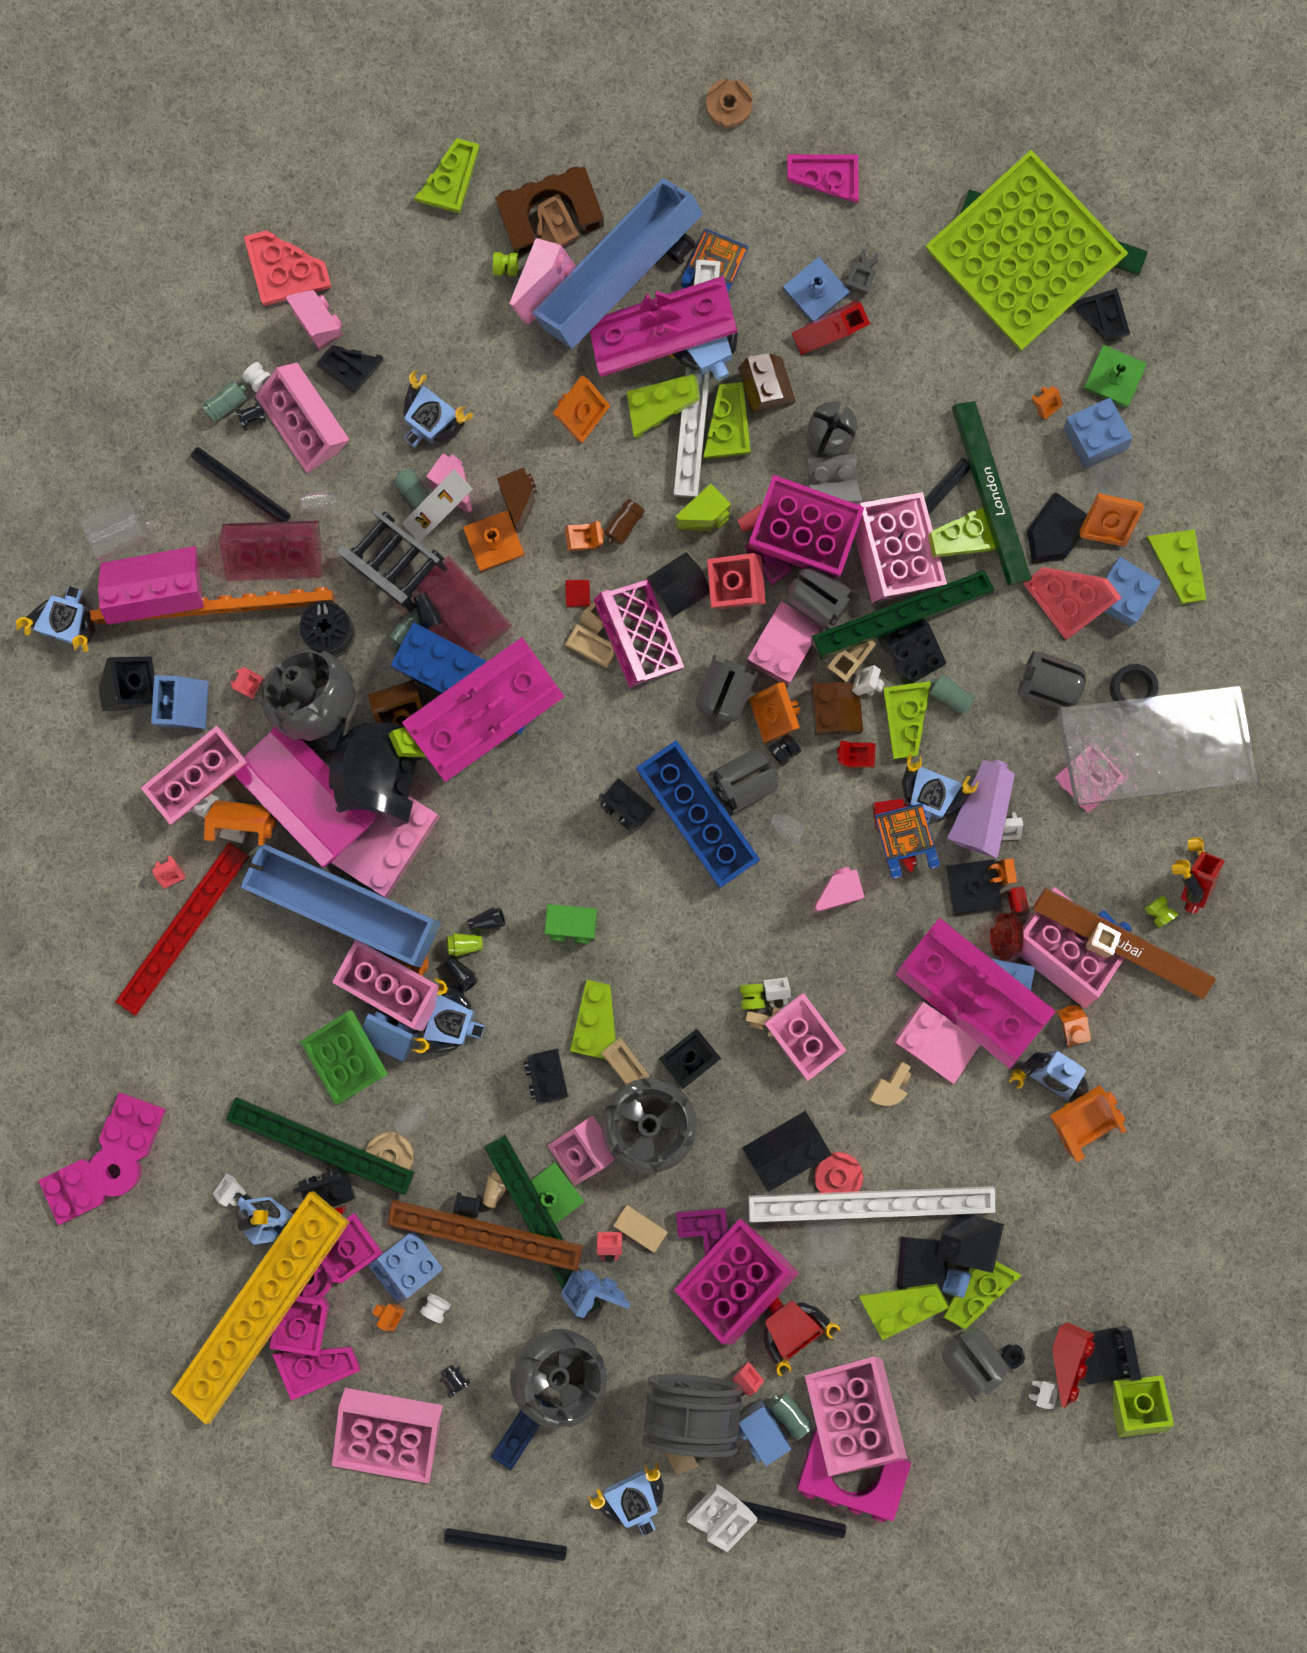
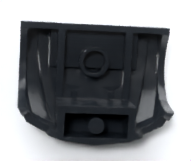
[329,722,423,827]

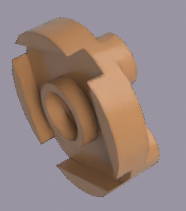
[706,79,753,129]

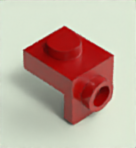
[837,741,876,768]

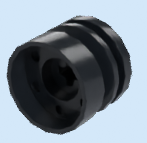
[299,601,356,657]

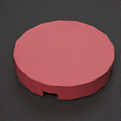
[814,1152,863,1193]

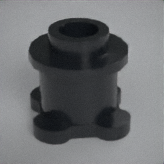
[439,1364,471,1398]

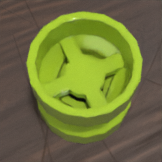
[493,252,518,277]
[1144,895,1178,928]
[739,983,765,1010]

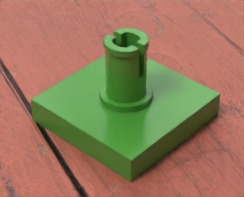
[1083,345,1147,408]
[531,1162,585,1224]

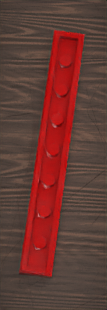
[115,842,250,1016]

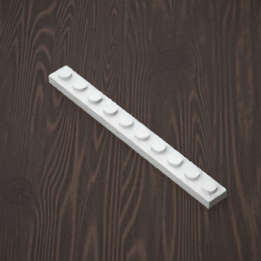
[674,260,720,498]
[748,1186,995,1222]

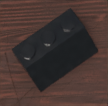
[742,1111,832,1192]

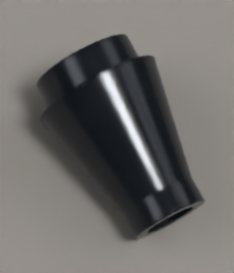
[413,592,442,629]
[468,907,506,933]
[443,956,478,993]

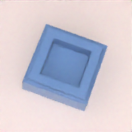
[942,1269,971,1298]

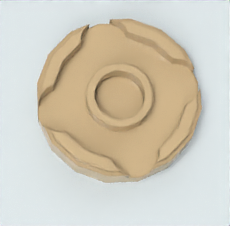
[366,1132,414,1169]

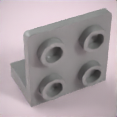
[807,454,862,505]

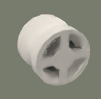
[242,362,271,393]
[420,1294,451,1323]

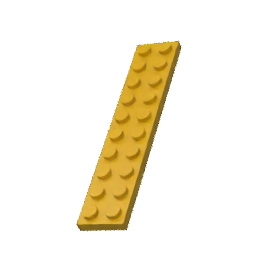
[171,1191,349,1425]

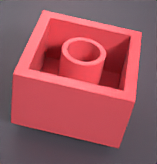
[707,553,766,609]

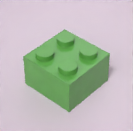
[545,904,598,944]

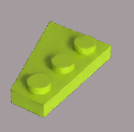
[414,138,480,214]
[627,374,700,439]
[703,382,751,459]
[1146,529,1206,604]
[883,681,931,760]
[570,979,616,1059]
[943,1261,1022,1329]

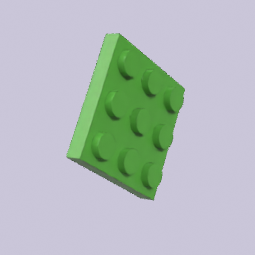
[300,1010,388,1105]

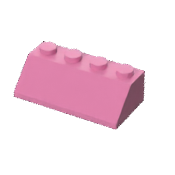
[255,363,349,473]
[141,726,247,826]
[332,940,439,1031]

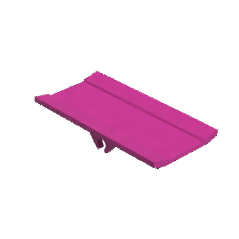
[590,276,738,377]
[402,637,564,782]
[234,728,377,868]
[895,918,1056,1069]

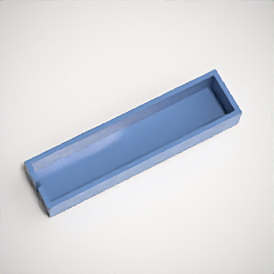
[532,178,703,349]
[241,844,441,967]

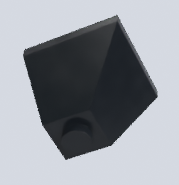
[99,656,155,711]
[936,1214,1004,1273]

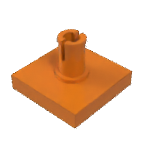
[553,375,611,443]
[1079,493,1144,547]
[463,510,525,572]
[748,682,800,743]

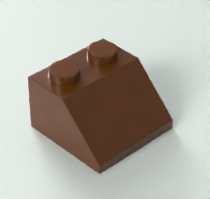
[738,353,796,412]
[497,468,537,533]
[368,680,424,727]
[811,682,863,735]

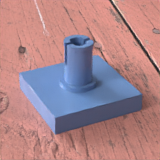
[783,257,850,322]

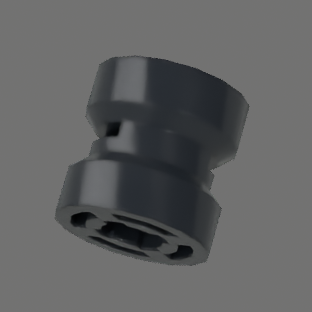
[768,734,802,767]

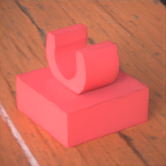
[230,667,263,699]
[152,855,186,889]
[597,1232,622,1261]
[732,1361,765,1397]

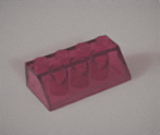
[219,520,322,580]
[415,556,512,656]

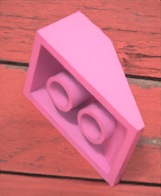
[509,238,576,324]
[746,601,822,686]
[764,992,847,1081]
[893,1002,980,1084]

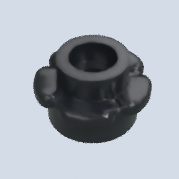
[1001,1344,1025,1369]

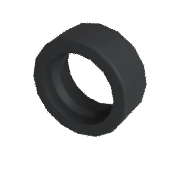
[1109,664,1159,711]

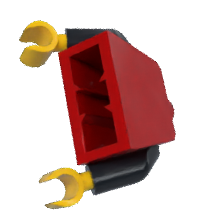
[1172,837,1225,914]
[764,1297,840,1376]

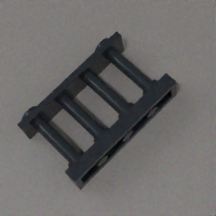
[336,508,448,613]

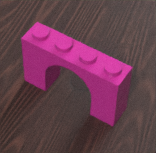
[796,1427,911,1523]

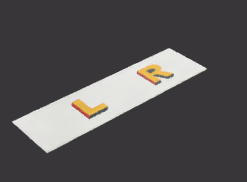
[401,469,473,542]

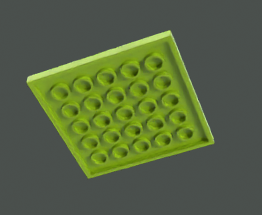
[925,149,1128,352]

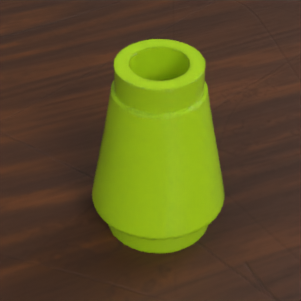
[447,933,483,957]

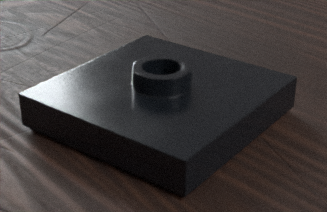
[946,859,1002,914]

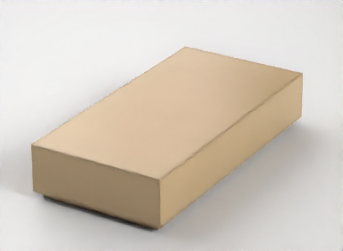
[565,624,615,668]
[601,1038,650,1084]
[613,1205,668,1253]

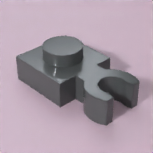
[845,249,878,295]

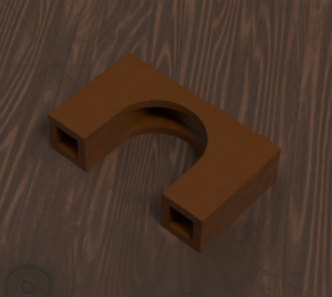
[495,166,604,256]

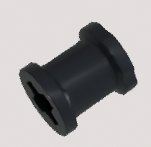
[666,233,696,265]
[236,402,267,430]
[453,1192,482,1218]

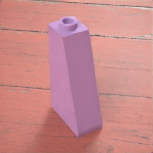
[947,759,1015,859]

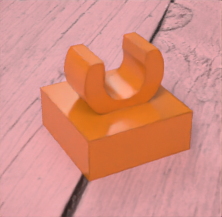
[1032,386,1063,420]
[987,858,1017,886]
[372,1304,406,1331]

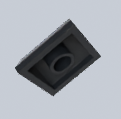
[646,552,710,618]
[659,1029,721,1089]

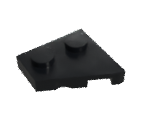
[1072,288,1130,342]
[317,345,383,394]

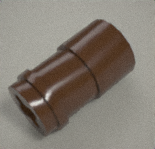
[604,499,645,545]

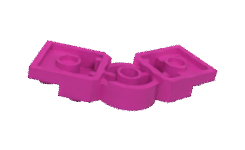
[38,1092,166,1225]
[269,1213,383,1357]

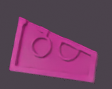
[787,154,859,204]
[272,1346,361,1401]

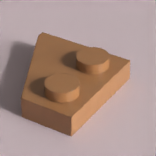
[537,194,581,247]

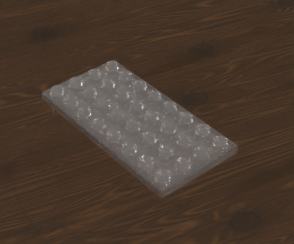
[1057,687,1258,806]

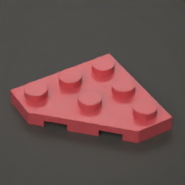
[244,230,332,306]
[1023,567,1122,640]

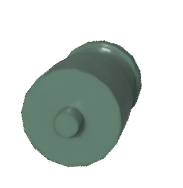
[201,381,248,423]
[393,468,431,510]
[389,607,423,650]
[929,674,976,715]
[768,1392,813,1440]

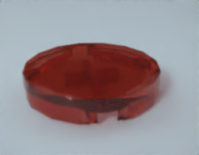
[990,913,1024,962]

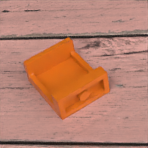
[204,800,277,846]
[1049,1085,1126,1163]

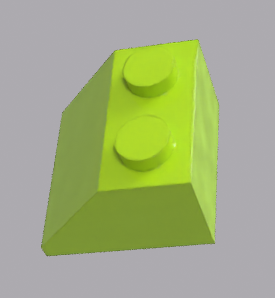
[675,484,731,531]
[1113,1375,1174,1438]

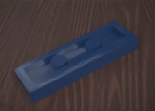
[491,1395,551,1471]

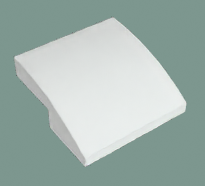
[687,1484,757,1552]

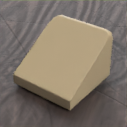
[579,602,604,635]
[1085,922,1121,958]
[666,1453,699,1475]

